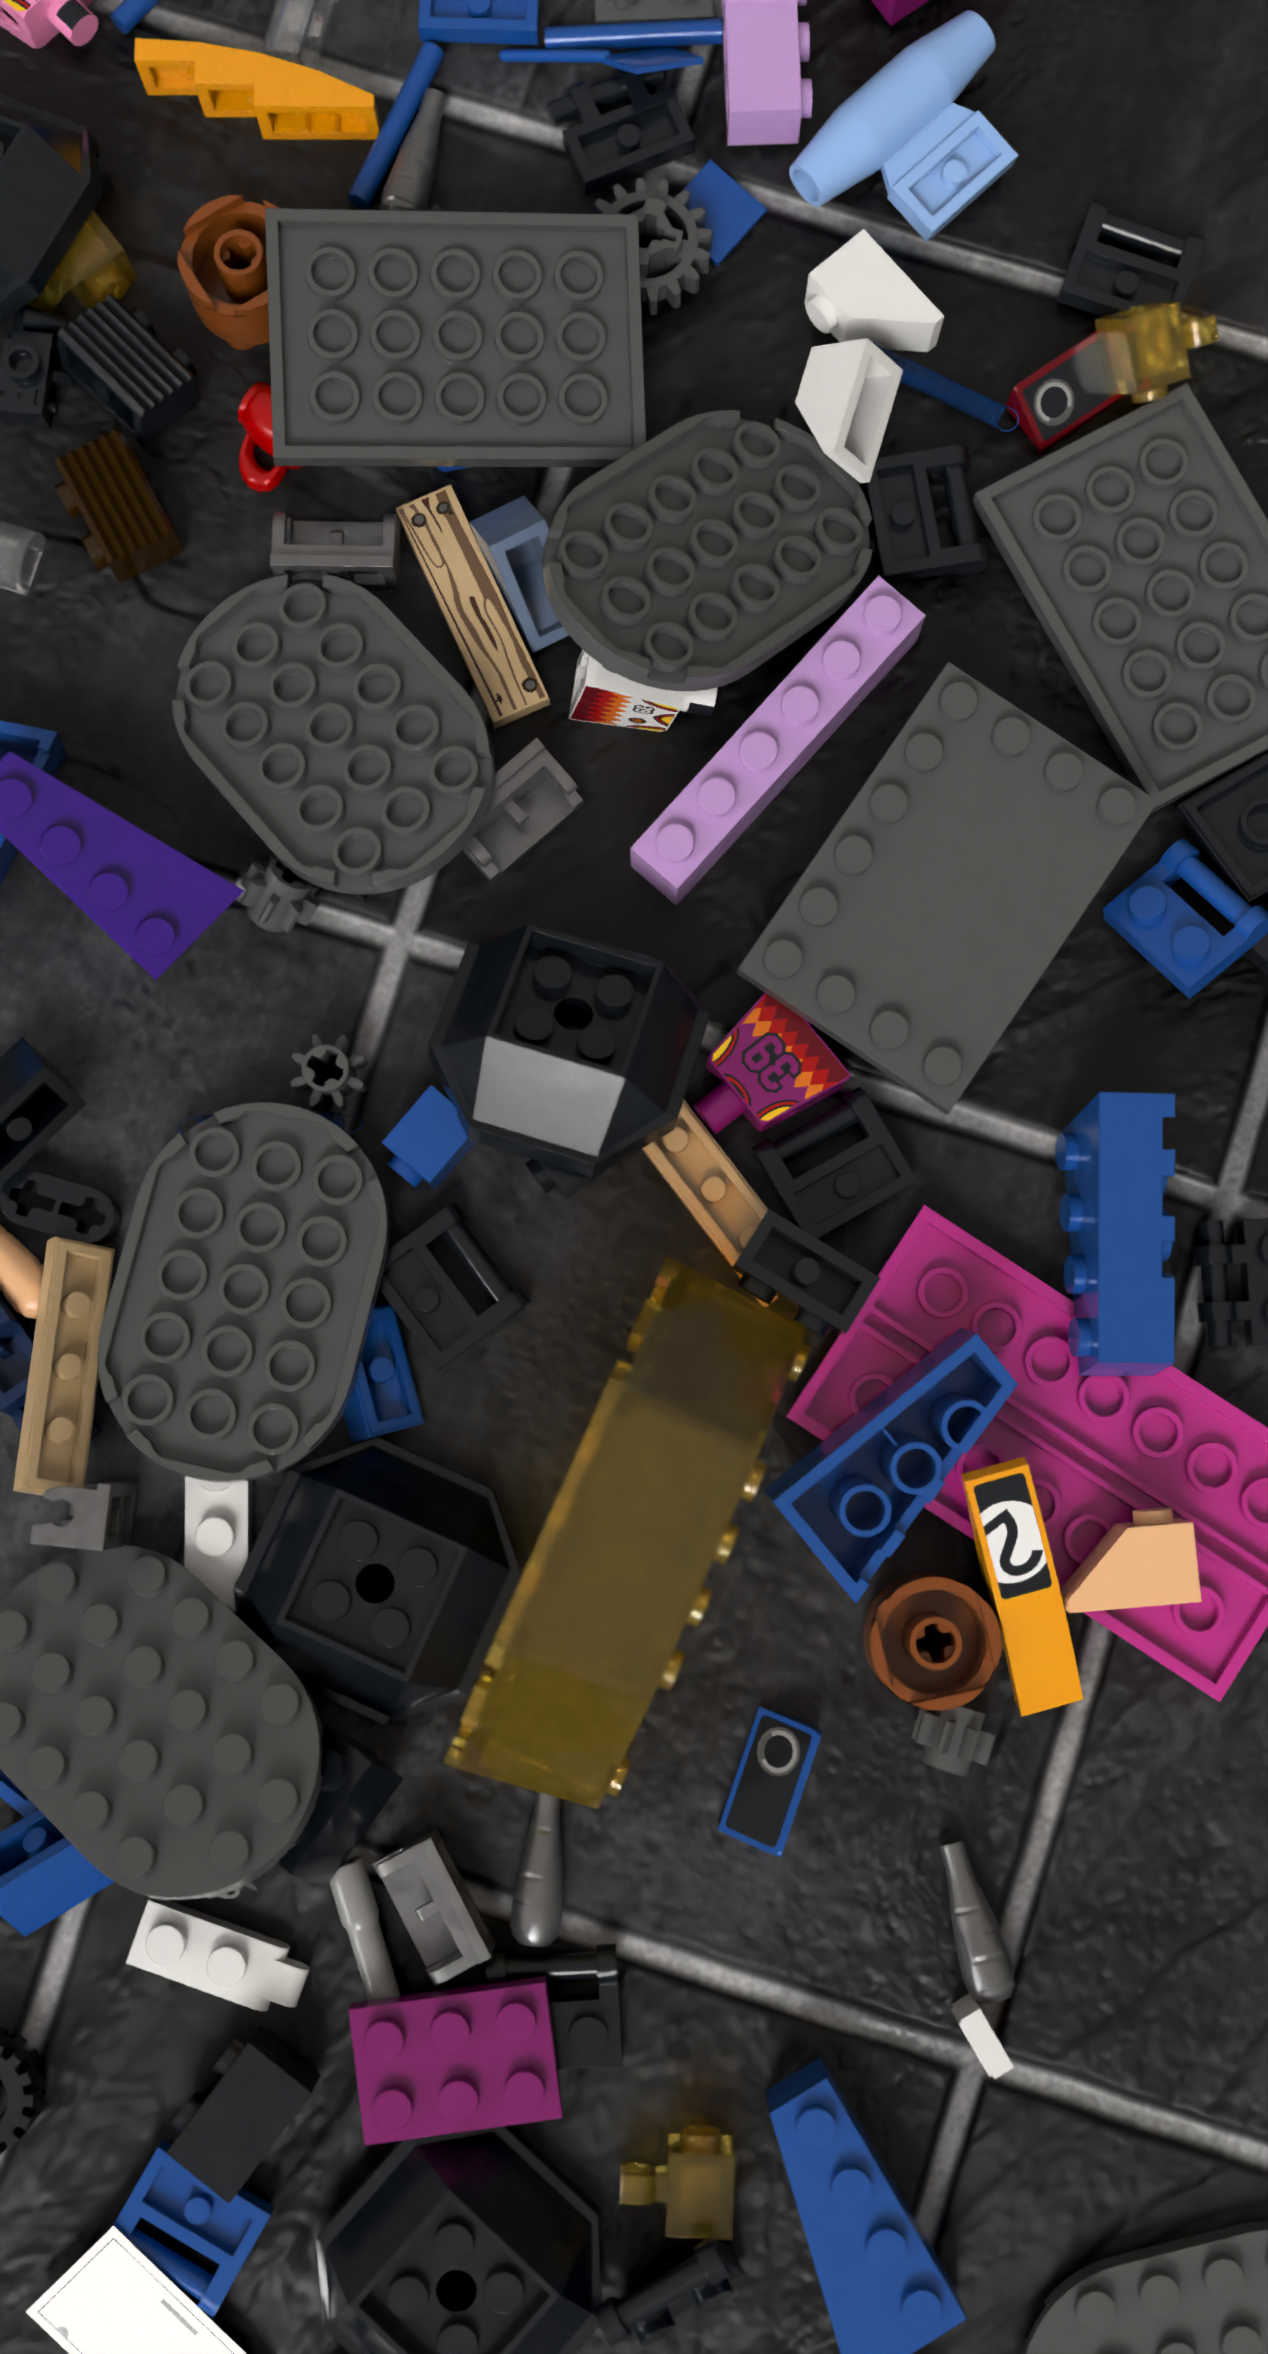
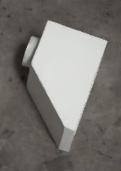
[804,229,944,352]
[795,338,903,483]

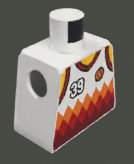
[568,649,718,732]

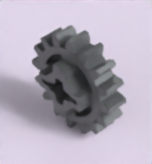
[594,178,712,315]

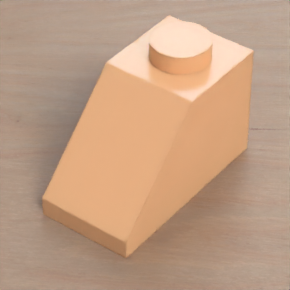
[1060,1508,1202,1613]

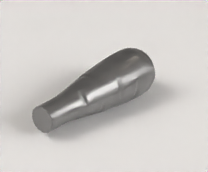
[380,88,447,211]
[510,1783,563,1947]
[939,1839,1016,2004]

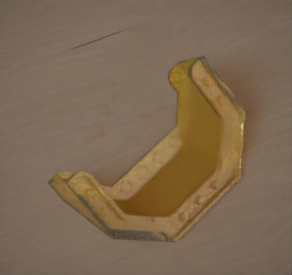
[443,1257,811,1809]

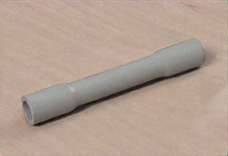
[329,1856,401,2000]

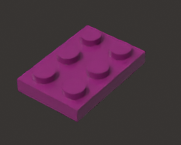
[348,1976,563,2145]

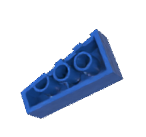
[1055,1092,1175,1376]
[763,1327,1018,1604]
[766,2057,967,2354]

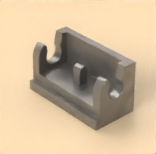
[270,512,402,590]
[462,738,584,883]
[30,1480,140,1551]
[372,1827,496,1985]

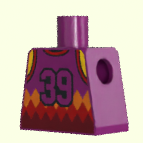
[693,993,852,1134]

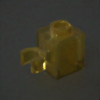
[30,210,137,311]
[1095,301,1219,403]
[620,2125,735,2240]

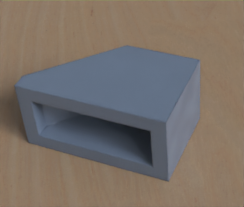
[470,496,569,653]

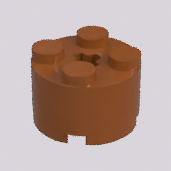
[177,195,278,350]
[863,1572,1002,1711]

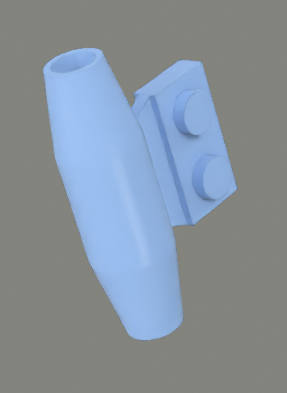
[789,10,1018,242]

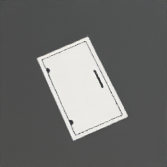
[26,2226,247,2354]

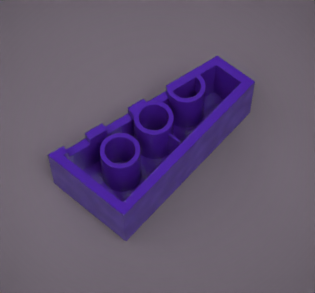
[0,750,244,981]

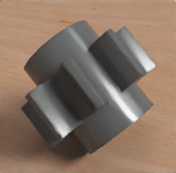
[240,856,320,933]
[290,1034,368,1111]
[911,1704,996,1777]

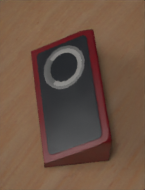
[1006,323,1139,454]

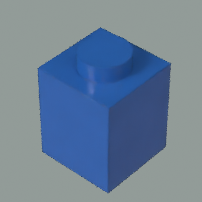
[382,1085,476,1190]

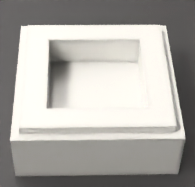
[951,1994,1014,2080]

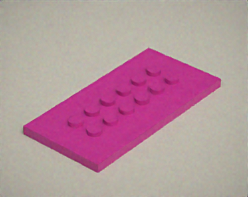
[785,1205,1268,1702]

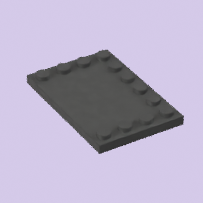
[265,208,646,467]
[972,383,1268,814]
[736,662,1158,1115]

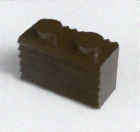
[54,428,185,584]

